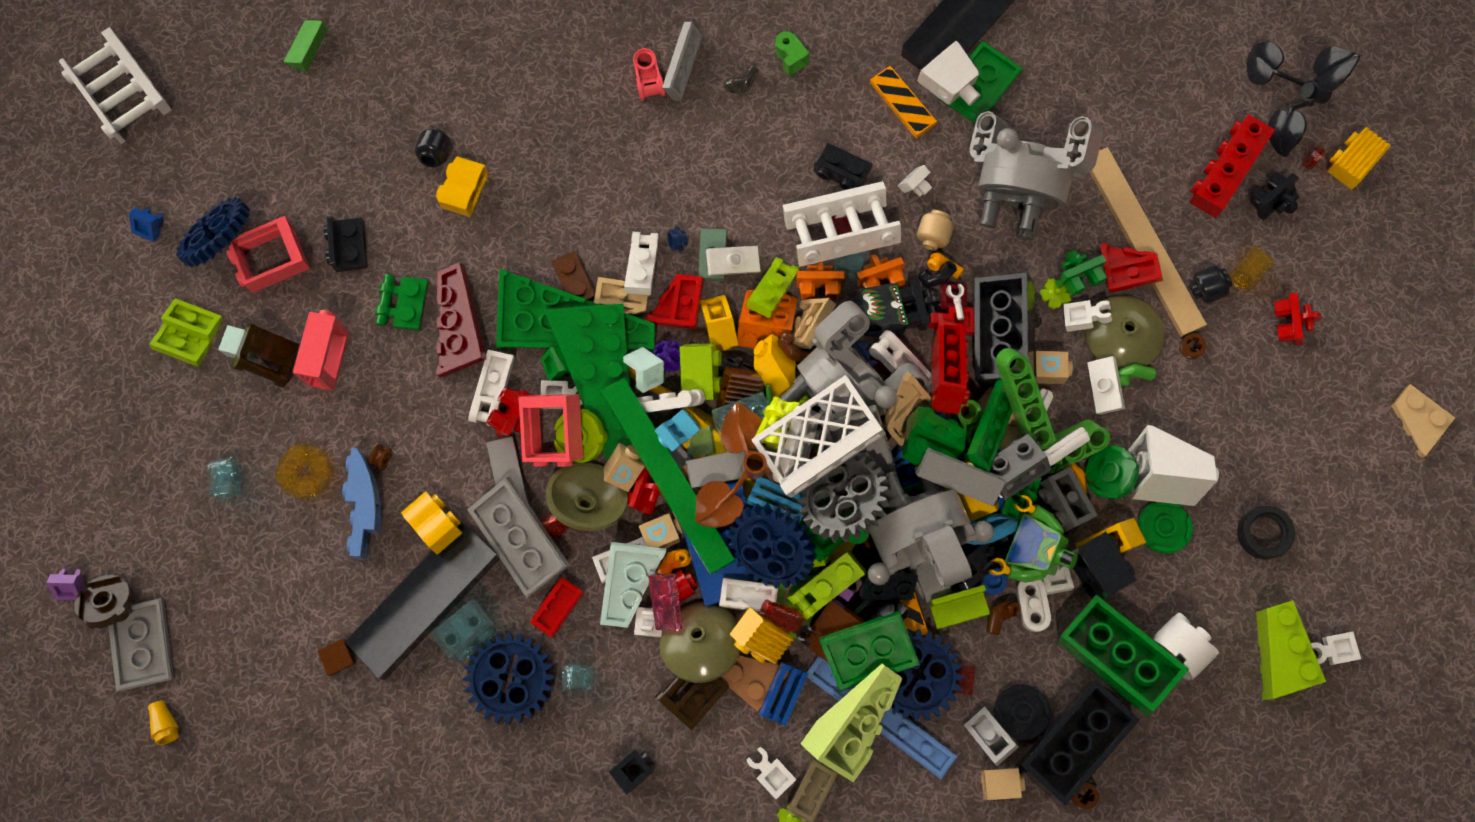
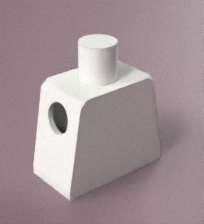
[917,41,980,106]

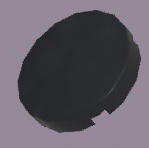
[993,684,1051,741]

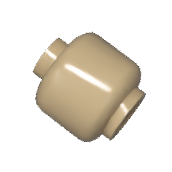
[916,210,954,251]

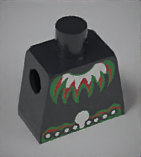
[853,283,909,339]

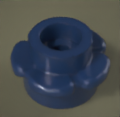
[667,226,688,252]

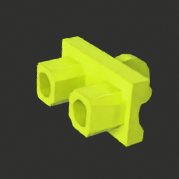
[755,396,800,450]

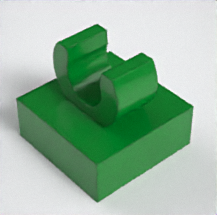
[540,346,569,381]

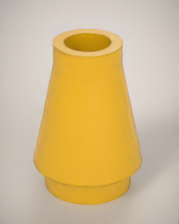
[148,700,180,745]

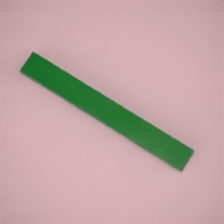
[601,378,735,576]

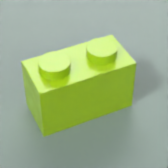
[680,343,722,400]

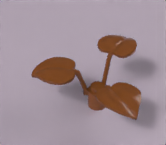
[695,402,808,528]

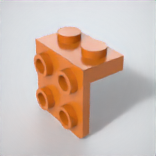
[737,290,797,349]

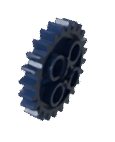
[176,197,250,268]
[727,503,817,589]
[892,629,964,722]
[463,632,555,725]

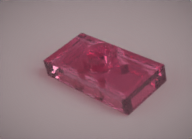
[648,573,683,631]

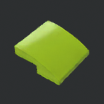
[150,298,223,367]

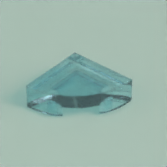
[687,426,716,457]

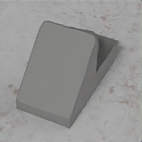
[964,707,1018,766]

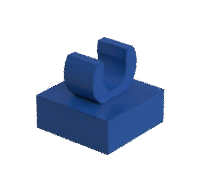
[129,208,163,242]

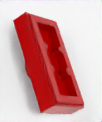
[530,577,584,638]

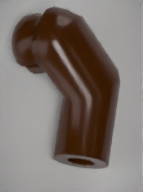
[777,331,810,363]
[986,600,1020,635]

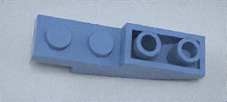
[342,448,382,560]

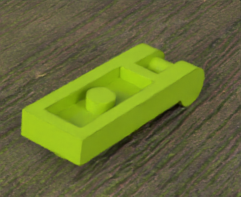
[746,257,800,318]
[788,549,866,620]

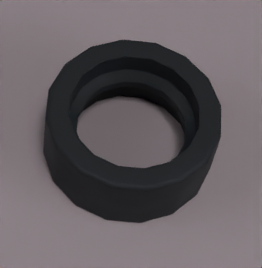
[1237,505,1296,560]

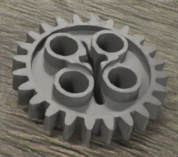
[798,455,892,543]

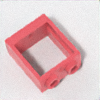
[226,216,310,293]
[293,310,350,391]
[519,394,583,467]

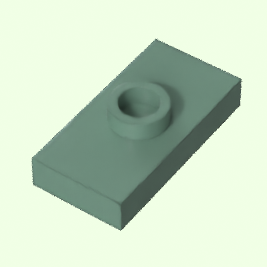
[699,229,727,281]

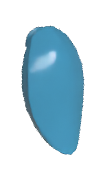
[967,514,1018,545]

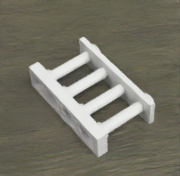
[59,27,172,144]
[783,181,901,267]

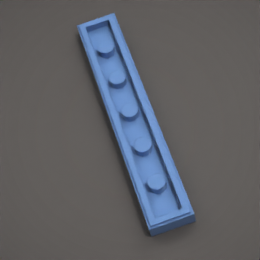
[807,657,958,779]

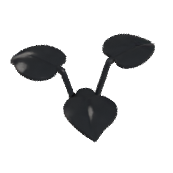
[1247,42,1361,157]

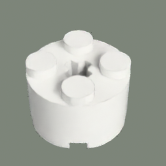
[1152,612,1219,680]

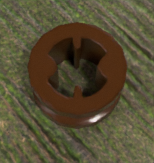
[1179,333,1207,359]
[369,444,393,471]
[1072,783,1099,809]

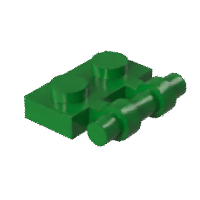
[375,274,429,331]

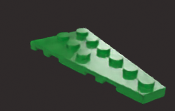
[496,268,656,351]
[544,303,632,461]

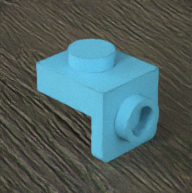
[654,409,701,451]

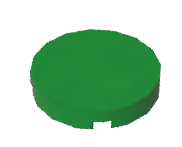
[1085,445,1139,500]
[1137,502,1193,554]

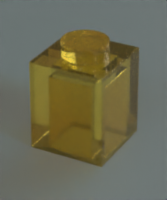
[1229,245,1275,292]

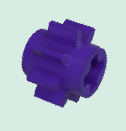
[653,339,682,373]

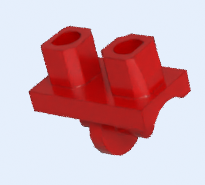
[1274,293,1322,346]
[486,387,530,438]
[627,467,662,516]

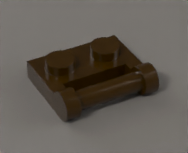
[232,324,299,388]
[655,676,729,731]

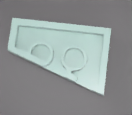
[600,542,666,628]

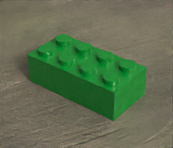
[1058,595,1189,718]

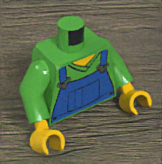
[989,495,1078,583]

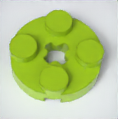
[554,409,608,463]

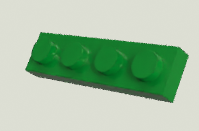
[967,379,1012,472]

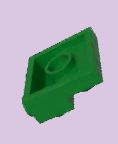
[901,406,967,466]

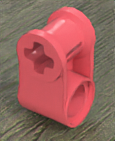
[633,48,665,101]

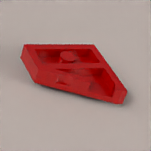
[1100,243,1163,293]
[646,274,704,329]

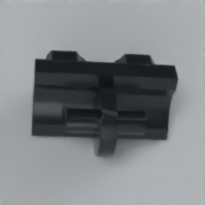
[1250,172,1299,221]
[898,278,941,332]

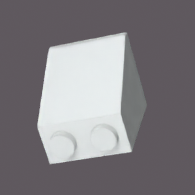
[1129,425,1219,506]

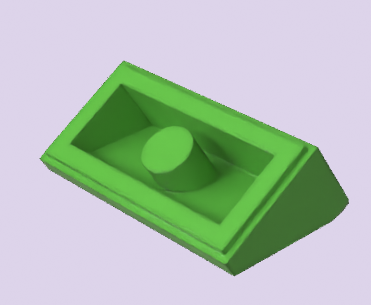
[284,20,328,72]

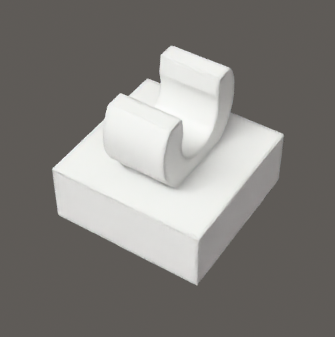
[898,165,932,197]
[634,607,666,638]

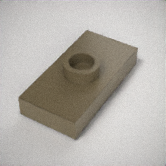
[786,759,838,822]

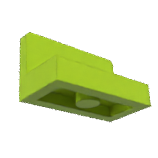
[928,585,990,630]

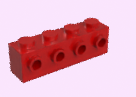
[1189,114,1275,219]
[931,320,969,414]

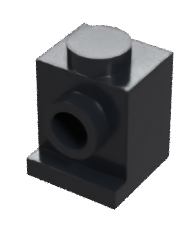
[609,750,655,795]

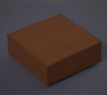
[317,638,356,676]

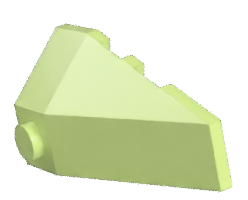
[801,664,902,782]

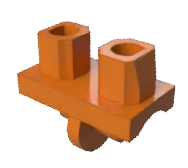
[857,254,905,290]
[796,261,844,300]

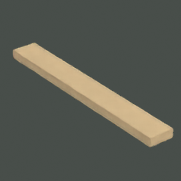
[1090,147,1207,337]

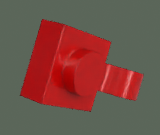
[928,306,975,336]

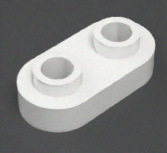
[1016,580,1051,632]

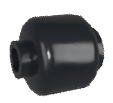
[415,128,452,168]
[1190,265,1233,304]

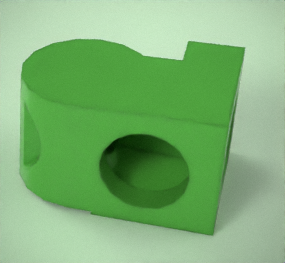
[775,31,810,76]

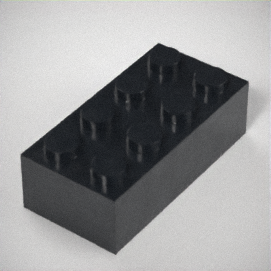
[975,272,1036,388]
[1016,680,1140,806]

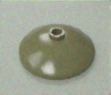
[1085,295,1165,369]
[545,463,628,531]
[659,602,741,683]

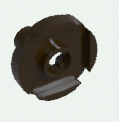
[74,575,134,629]

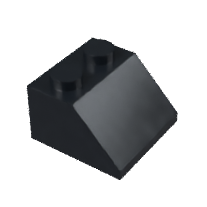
[1072,532,1137,599]

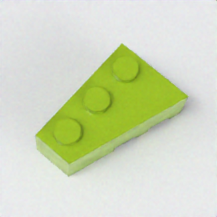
[1256,600,1326,701]

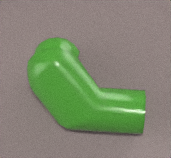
[1118,364,1156,387]

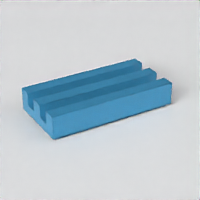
[747,477,804,524]

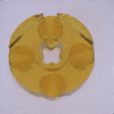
[275,445,332,499]

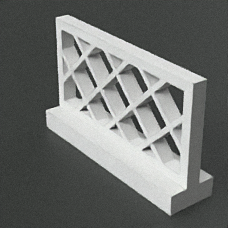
[751,375,886,498]

